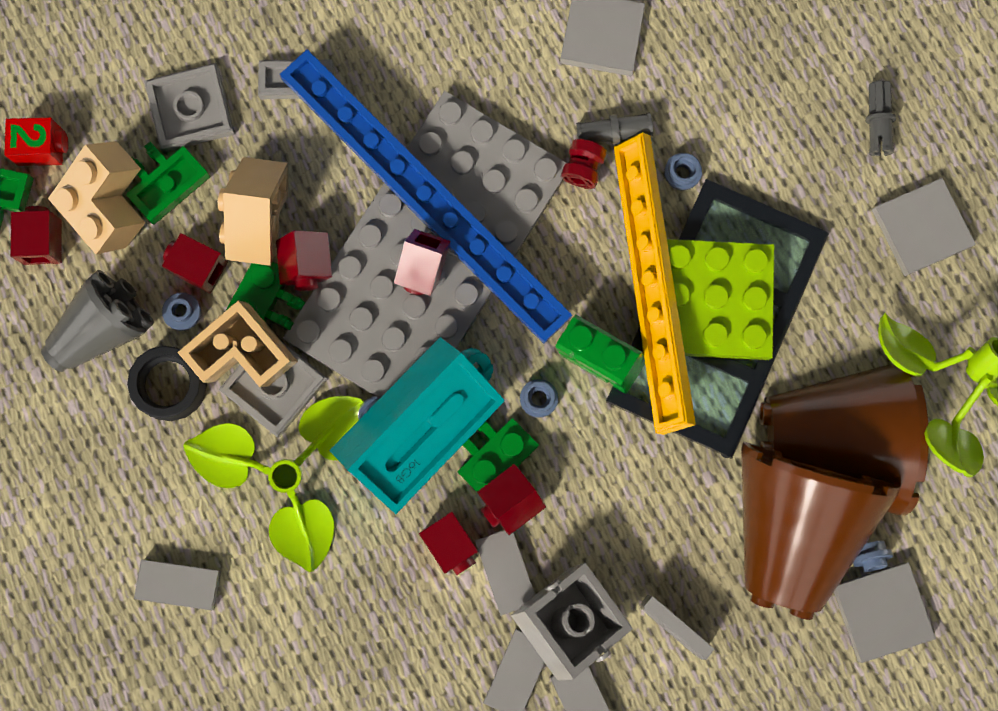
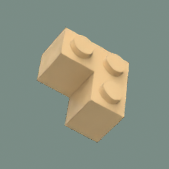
[48,141,146,254]
[218,157,288,266]
[178,300,298,387]

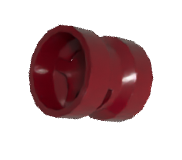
[560,139,607,189]

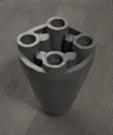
[41,270,154,372]

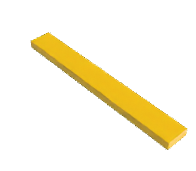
[614,132,696,435]

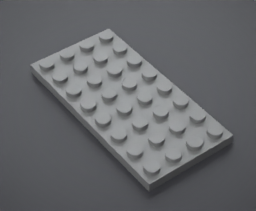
[283,90,566,397]

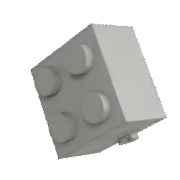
[511,563,633,681]

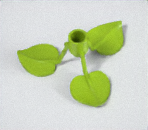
[878,312,998,477]
[183,396,363,572]

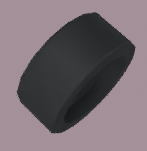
[127,346,207,421]

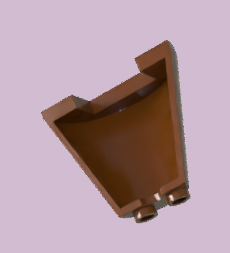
[759,364,929,515]
[741,441,901,620]

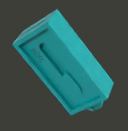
[329,337,505,514]

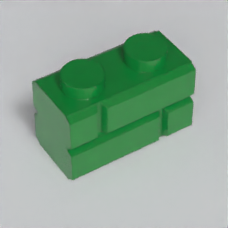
[555,314,645,394]

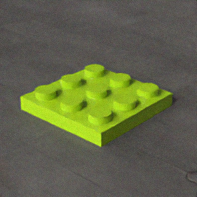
[667,239,774,360]

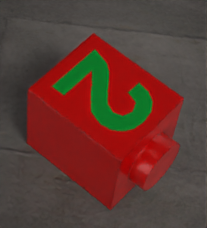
[4,117,69,166]

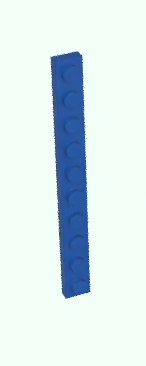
[280,49,572,344]

